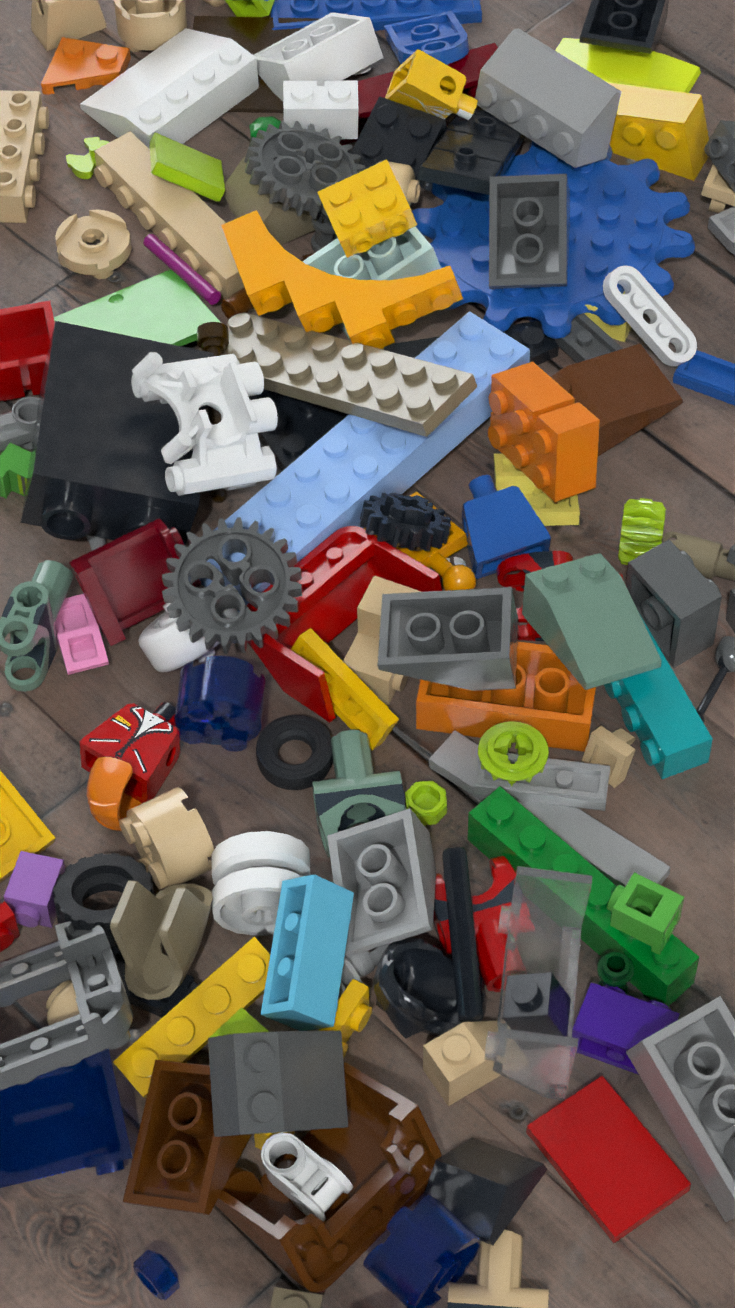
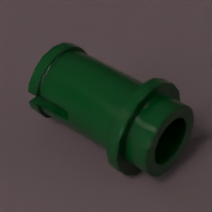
[597,952,634,994]

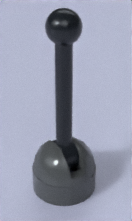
[696,636,735,723]

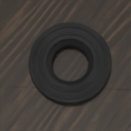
[256,715,333,790]

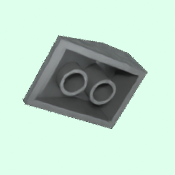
[489,174,570,289]
[377,587,518,691]
[208,1031,348,1137]

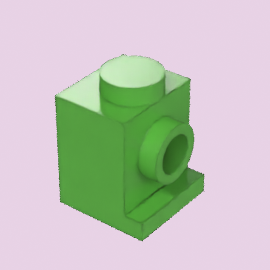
[607,872,684,955]

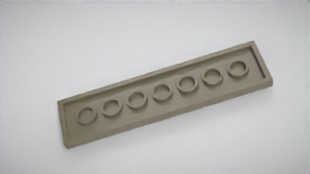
[198,312,477,437]

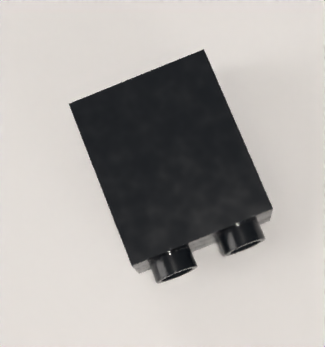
[21,321,214,545]

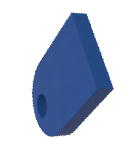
[384,11,469,65]

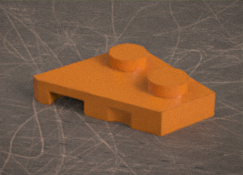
[41,37,131,95]

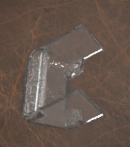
[484,866,593,1100]

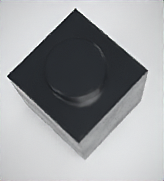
[503,972,571,1044]

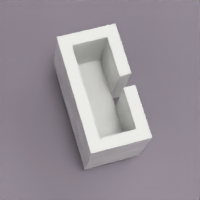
[283,80,358,139]

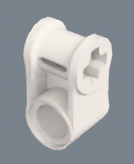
[261,1132,353,1222]

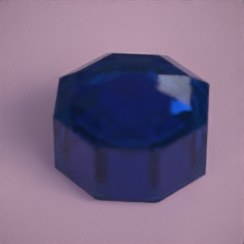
[133,1250,180,1300]

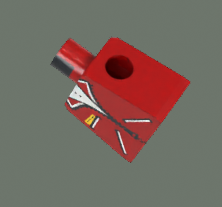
[79,702,181,803]

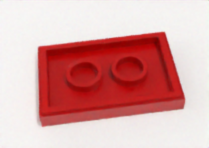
[526,1075,691,1243]

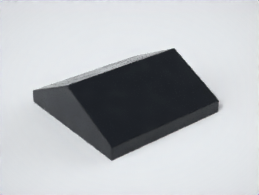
[418,1138,547,1246]

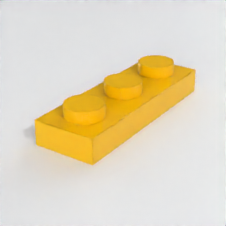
[291,628,399,751]

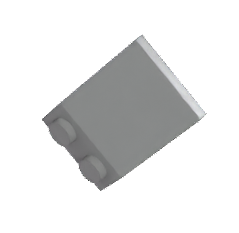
[327,809,436,957]

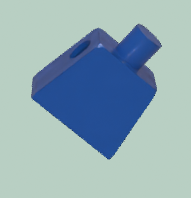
[461,475,551,579]

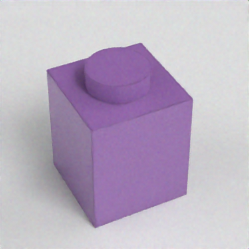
[4,851,65,928]

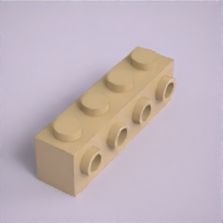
[0,90,49,223]

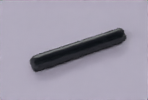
[442,847,483,1023]

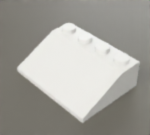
[80,28,259,149]

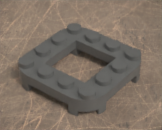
[0,921,133,1090]

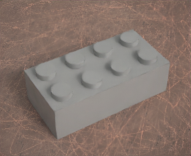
[626,996,735,1222]

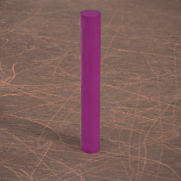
[143,234,221,305]

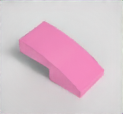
[55,594,109,675]

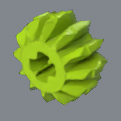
[618,498,666,565]

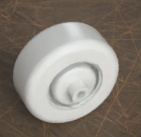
[138,603,239,672]

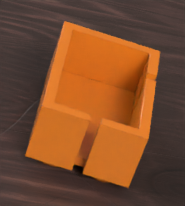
[488,362,600,502]

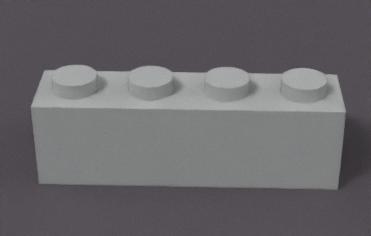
[475,28,622,168]

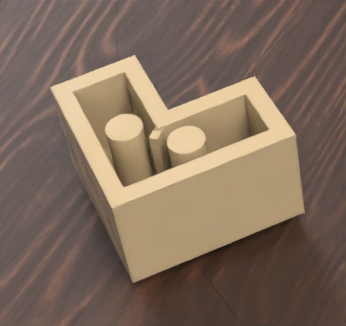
[343,576,421,705]

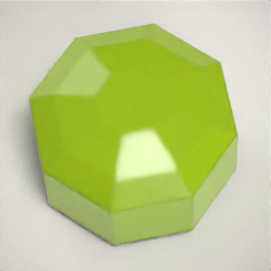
[405,781,447,825]

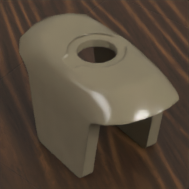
[110,880,213,1000]

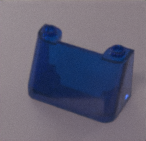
[0,1049,133,1188]

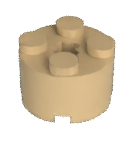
[114,0,187,52]
[119,787,214,890]

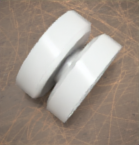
[211,831,311,936]

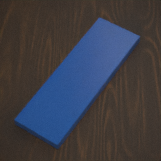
[270,0,482,31]

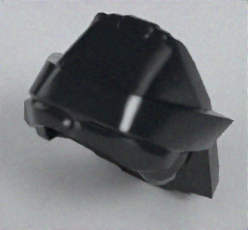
[373,938,487,1039]

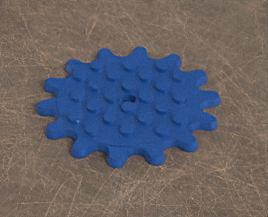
[412,141,695,339]

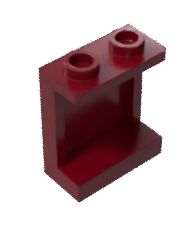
[69,518,202,646]

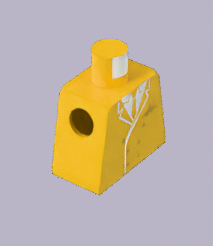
[385,49,478,120]

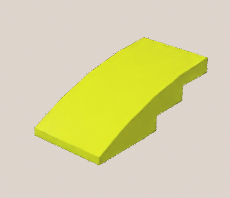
[555,38,701,93]

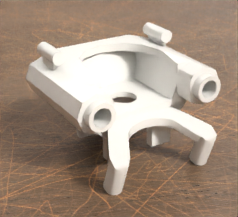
[131,352,278,496]

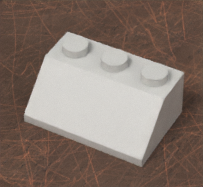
[254,12,383,101]

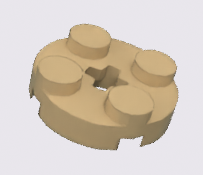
[55,210,132,279]

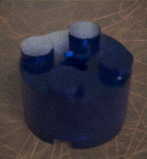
[175,656,266,752]
[363,1194,480,1308]

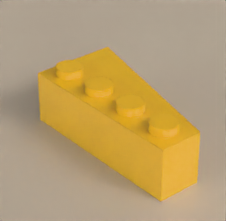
[607,82,709,181]

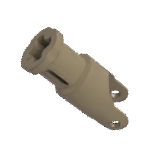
[662,531,735,581]

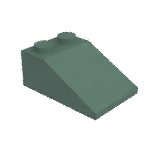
[522,553,662,690]

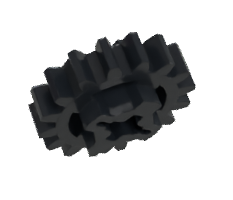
[360,493,451,551]

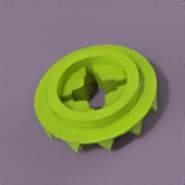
[478,721,549,786]

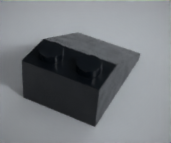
[579,0,669,54]

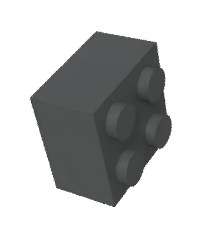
[626,539,722,668]

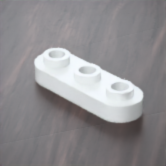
[603,266,697,366]

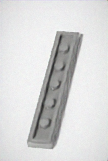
[429,730,671,887]

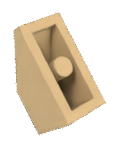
[423,1020,527,1106]

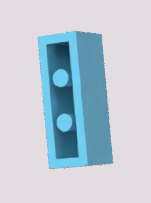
[261,874,354,1031]

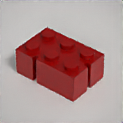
[0,300,55,401]

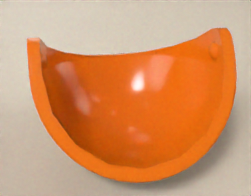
[87,757,142,831]

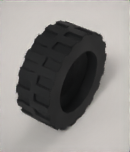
[53,853,155,948]

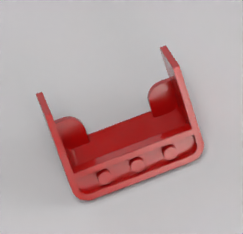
[246,526,442,723]

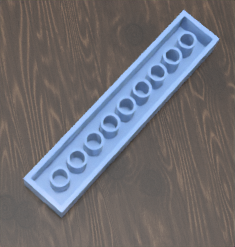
[199,311,530,612]

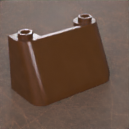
[215,1062,442,1293]

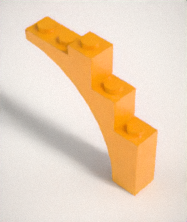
[221,210,463,349]

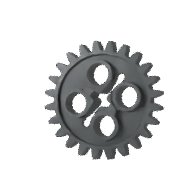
[244,121,366,219]
[162,517,303,654]

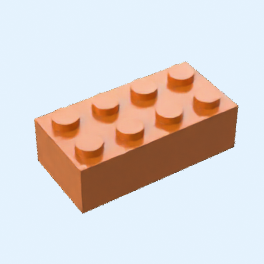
[416,641,597,752]

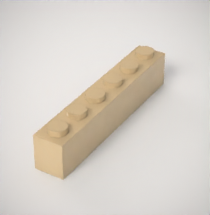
[94,131,244,300]

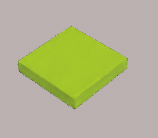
[149,132,225,202]

